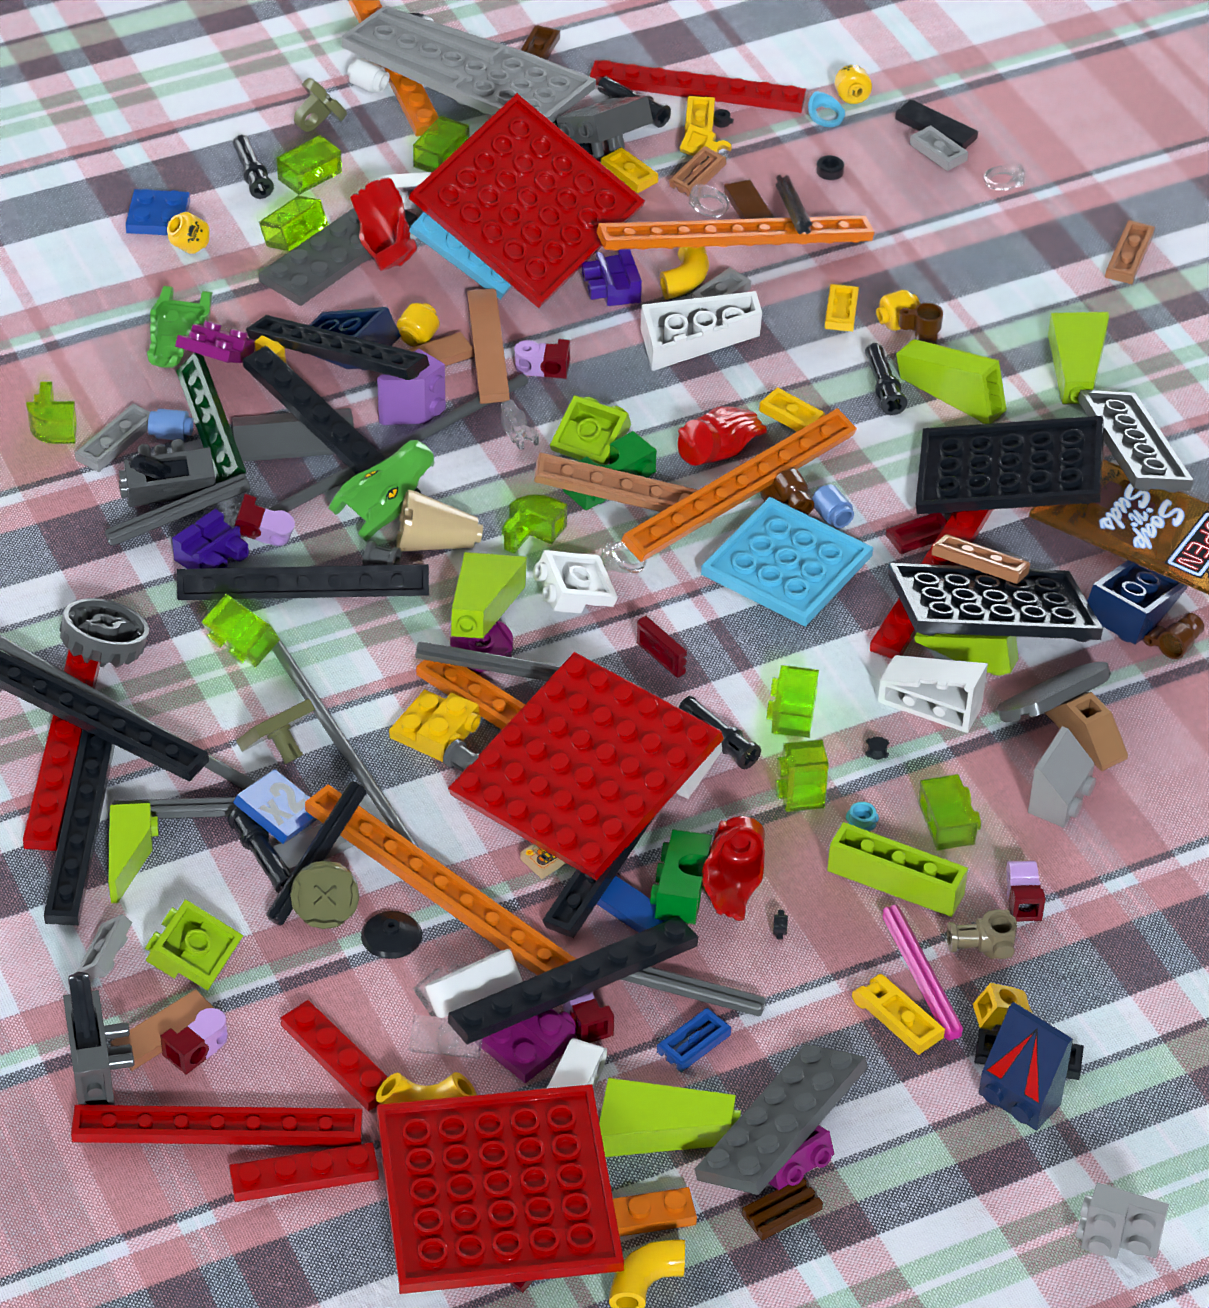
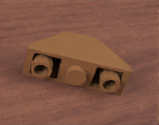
[1045,692,1128,772]

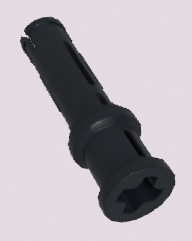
[598,76,671,128]
[233,134,274,199]
[865,343,907,415]
[679,696,761,769]
[227,807,291,893]

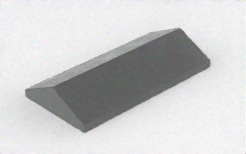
[232,408,354,462]

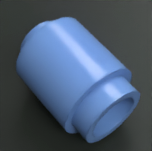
[148,409,194,441]
[812,484,854,529]

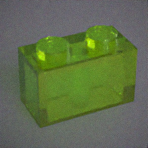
[413,116,470,172]
[277,135,342,195]
[259,195,329,251]
[201,594,280,668]
[766,665,819,738]
[775,739,829,812]
[918,774,981,851]

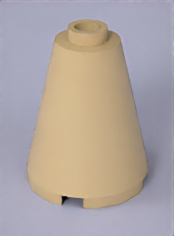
[396,490,483,551]

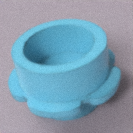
[846,802,879,831]

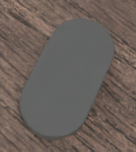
[996,662,1111,722]

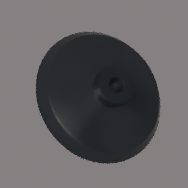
[361,911,422,959]

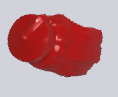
[350,177,417,271]
[678,406,767,466]
[702,816,765,921]

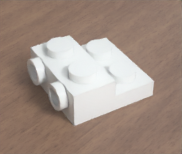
[533,550,618,613]

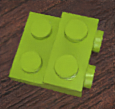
[550,395,631,465]
[145,899,244,991]

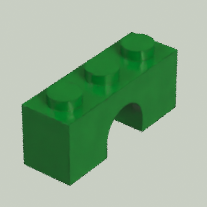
[563,431,657,511]
[650,829,712,925]

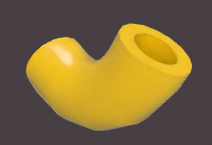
[659,247,710,300]
[376,1072,477,1104]
[609,1240,685,1308]

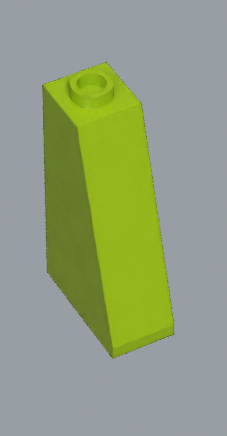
[1048,312,1109,404]
[896,339,1007,424]
[451,552,527,639]
[599,1078,741,1157]

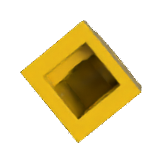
[973,983,1032,1030]

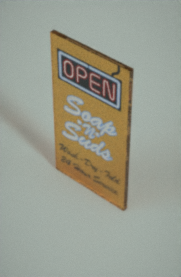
[1029,459,1209,595]

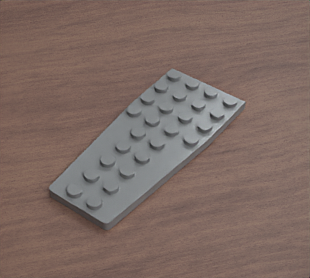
[342,6,596,122]

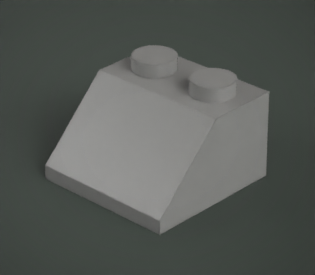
[1028,726,1096,828]

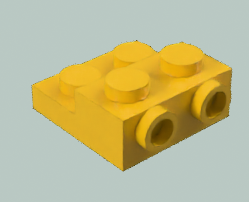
[389,689,481,762]

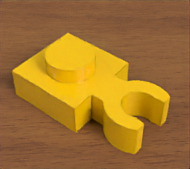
[680,124,732,161]

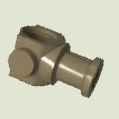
[947,909,1017,959]

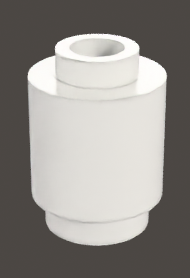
[347,58,390,93]

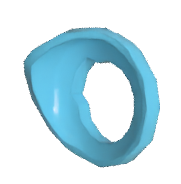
[808,91,845,127]

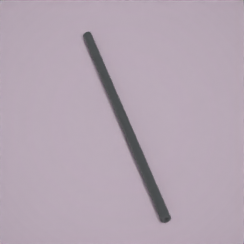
[269,373,528,512]
[261,626,420,848]
[0,635,256,790]

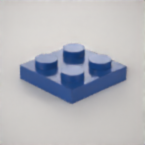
[126,189,190,236]

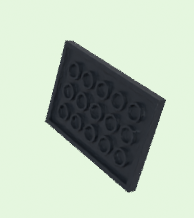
[915,416,1104,514]
[888,563,1103,642]

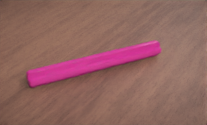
[882,904,963,1041]

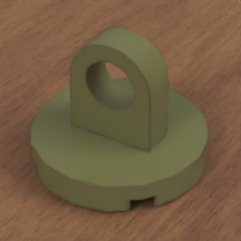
[294,78,347,132]
[291,861,359,929]

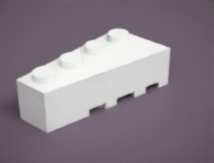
[640,291,762,371]

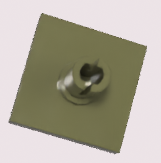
[236,699,315,765]

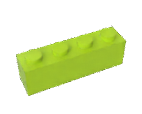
[827,822,968,917]

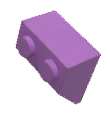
[377,348,446,425]

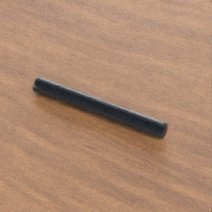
[775,174,812,235]
[266,781,366,926]

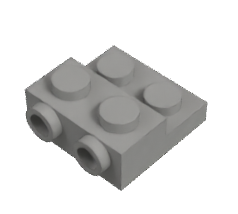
[1076,1182,1169,1259]

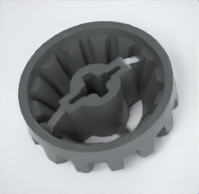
[59,598,149,668]

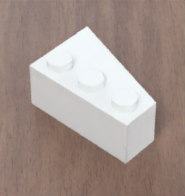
[878,655,988,733]

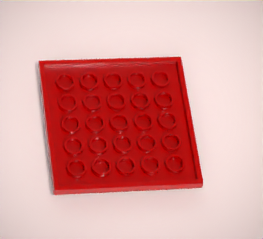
[409,93,645,308]
[448,652,724,881]
[377,1084,624,1294]

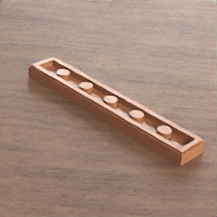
[467,289,510,404]
[534,452,713,524]

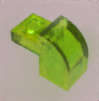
[26,382,77,444]
[502,494,567,554]

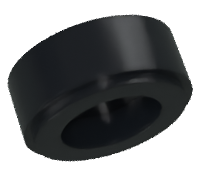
[816,155,844,180]

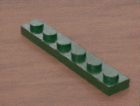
[176,352,246,484]

